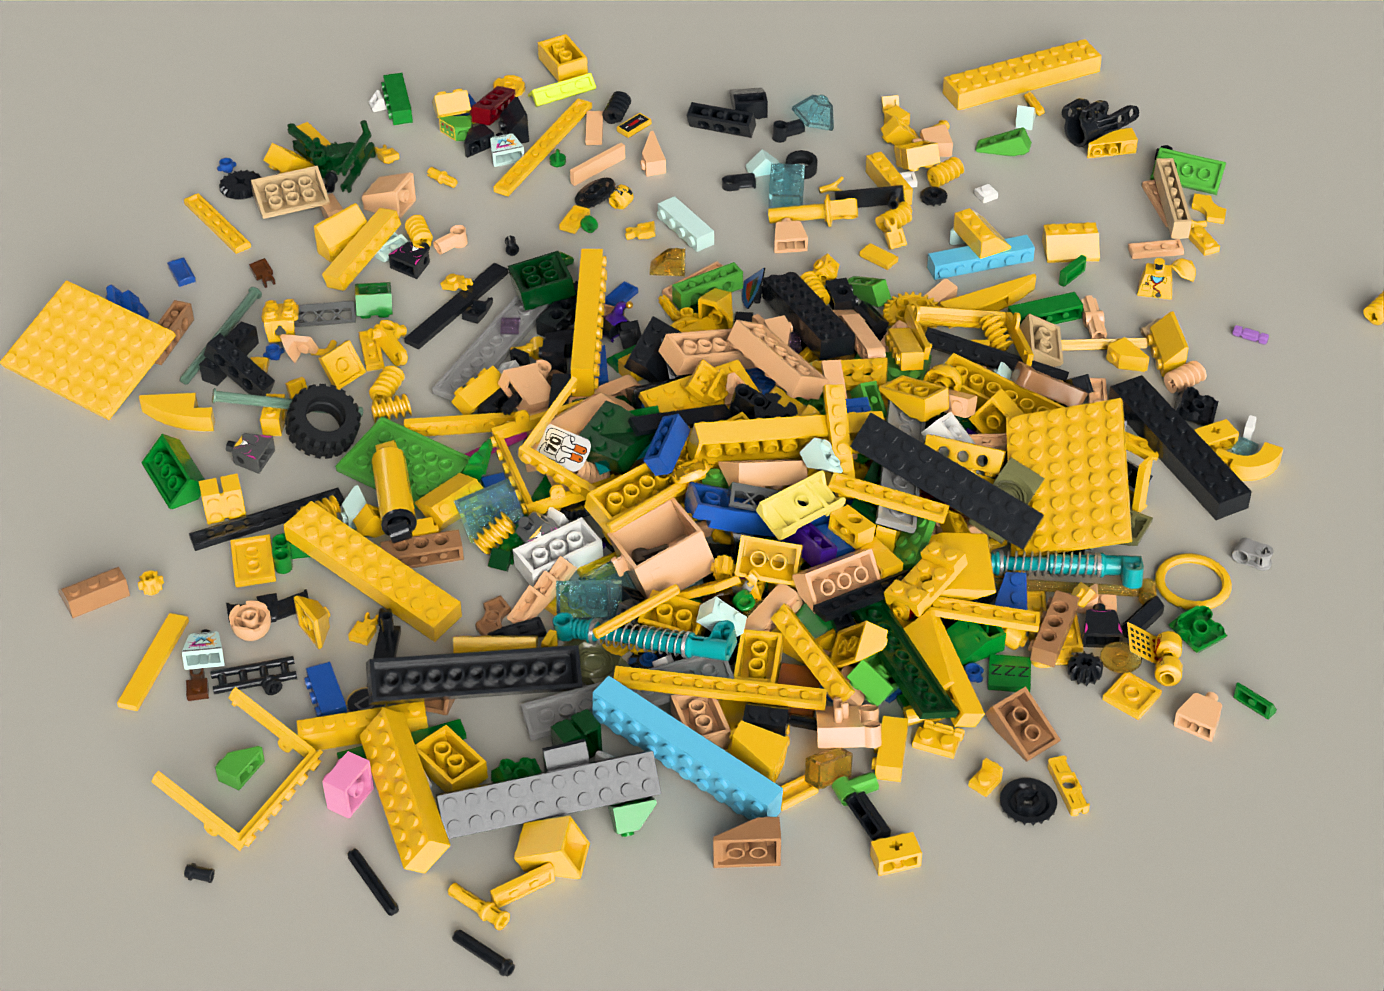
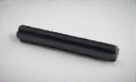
[347,848,399,916]

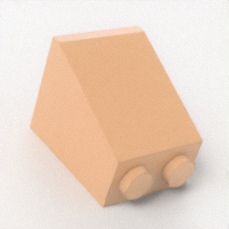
[362,172,416,219]

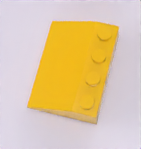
[928,532,996,601]

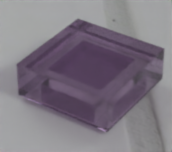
[500,318,520,334]

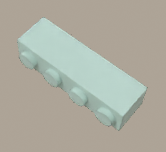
[657,196,714,252]

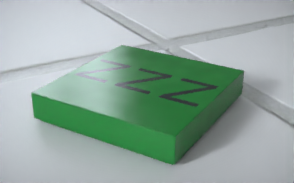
[988,654,1031,692]

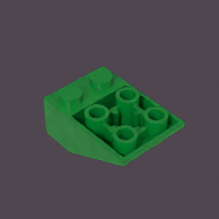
[946,620,1006,667]

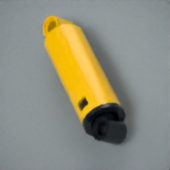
[372,440,417,544]

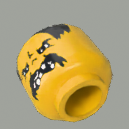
[609,184,634,209]

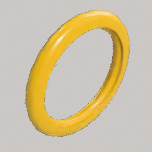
[1155,553,1232,610]

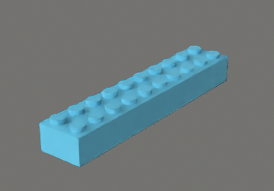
[592,676,783,820]

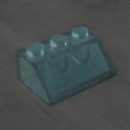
[556,579,622,621]

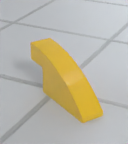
[139,393,215,431]

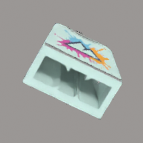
[490,132,524,167]
[182,629,225,670]

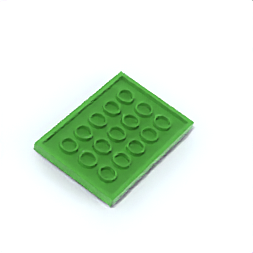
[335,417,471,510]

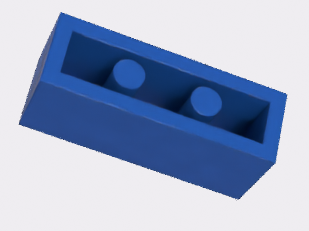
[643,414,691,476]
[304,662,347,717]

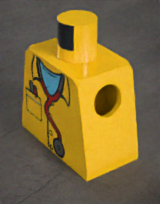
[1137,258,1173,299]

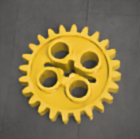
[883,292,941,334]

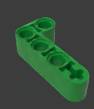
[272,533,310,574]

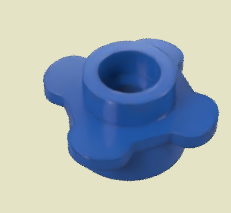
[217,158,236,173]
[263,344,284,360]
[963,663,984,683]

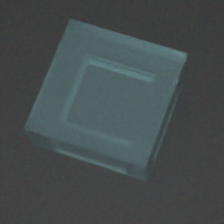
[1232,437,1259,456]

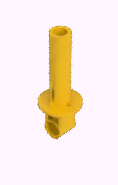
[768,194,858,227]

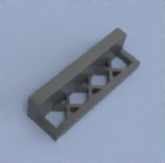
[294,301,356,327]
[727,482,807,511]

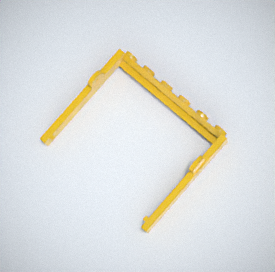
[903,305,1034,366]
[518,376,597,498]
[490,399,621,517]
[151,687,323,851]

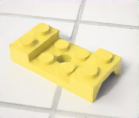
[756,470,846,541]

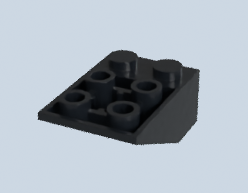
[729,88,768,119]

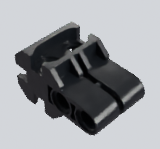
[729,384,798,420]

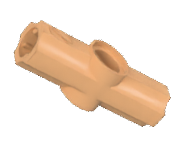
[1081,295,1107,339]

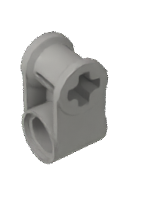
[1232,538,1273,571]

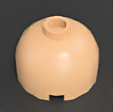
[229,600,271,641]

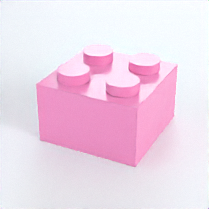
[322,751,374,818]

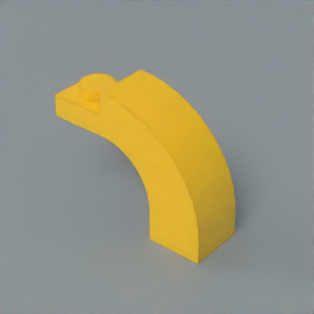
[1215,442,1283,481]

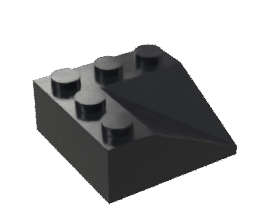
[624,316,683,383]

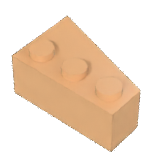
[744,583,804,632]

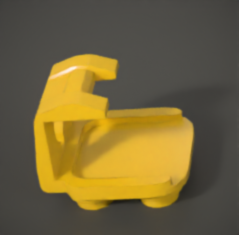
[261,299,299,343]

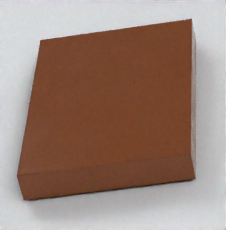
[777,663,820,718]

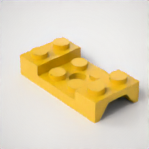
[884,540,968,618]

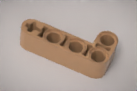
[1010,361,1088,407]

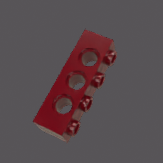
[470,86,515,126]

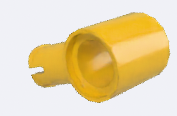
[510,336,544,360]

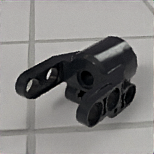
[1062,98,1140,147]

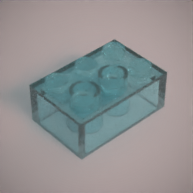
[769,163,805,208]
[453,479,524,543]

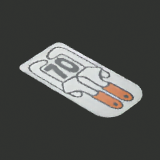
[536,424,591,472]

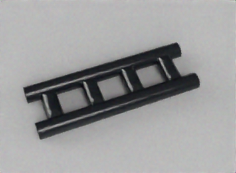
[210,656,297,694]

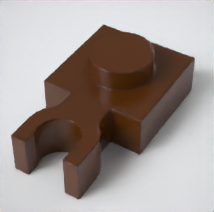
[249,258,276,288]
[186,668,209,701]

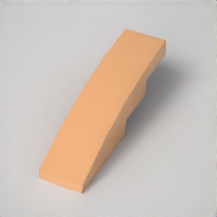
[507,556,577,624]

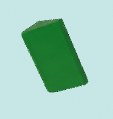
[1233,682,1277,720]

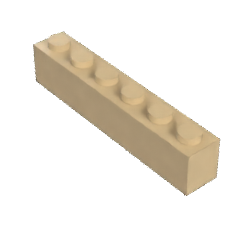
[1153,158,1192,239]

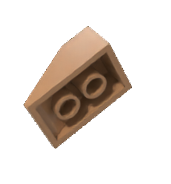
[985,686,1061,762]
[713,816,781,868]

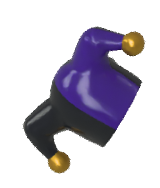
[601,301,633,343]

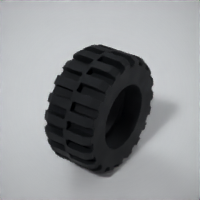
[285,384,361,459]

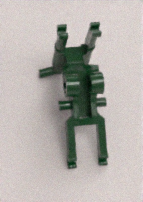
[287,120,376,193]

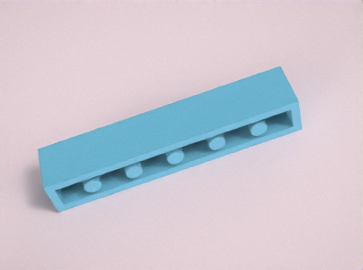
[927,235,1035,280]

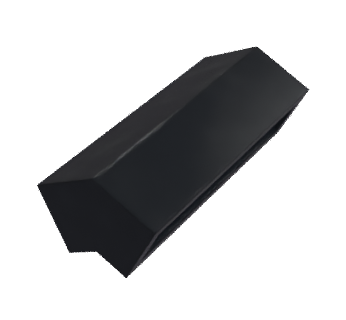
[854,300,889,335]
[1121,595,1165,639]
[845,792,891,841]

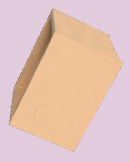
[607,497,715,599]

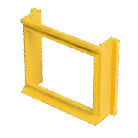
[1125,439,1155,513]

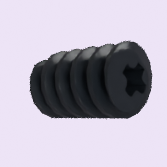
[602,91,632,124]

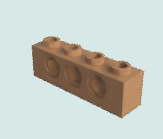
[154,300,194,365]
[380,529,464,568]
[1028,590,1080,667]

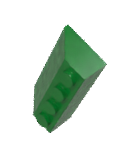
[141,434,205,509]

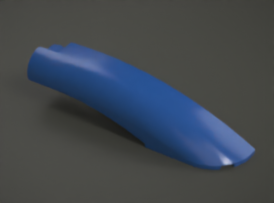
[685,482,877,537]

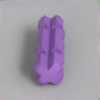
[1233,325,1269,345]

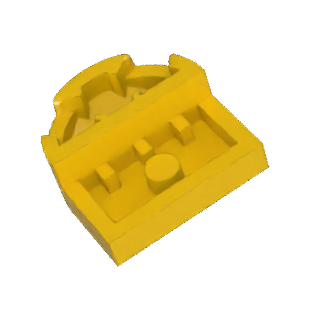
[685,359,728,403]

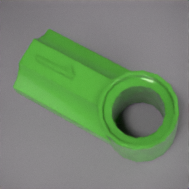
[832,772,879,806]

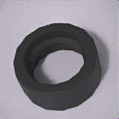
[786,150,818,180]

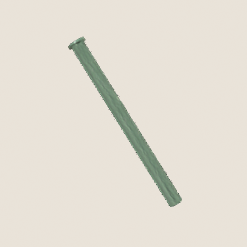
[180,287,262,385]
[212,388,363,417]

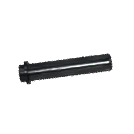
[452,930,515,977]

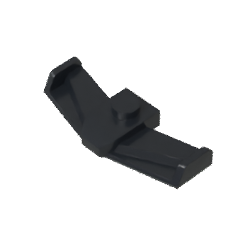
[226,589,308,623]

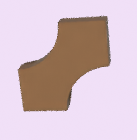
[475,595,511,636]

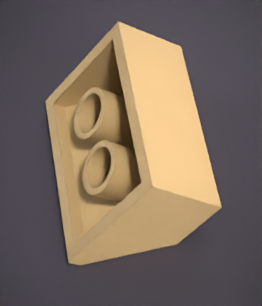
[1019,314,1063,367]

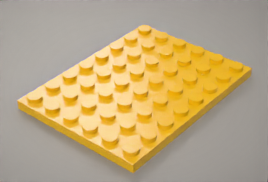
[0,280,176,420]
[1006,398,1132,557]

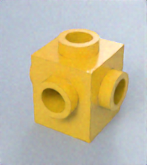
[813,253,840,285]

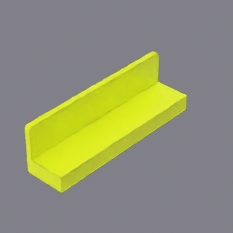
[528,73,596,107]

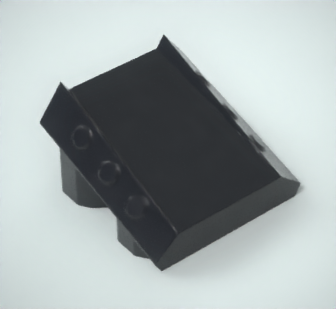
[1174,387,1219,425]

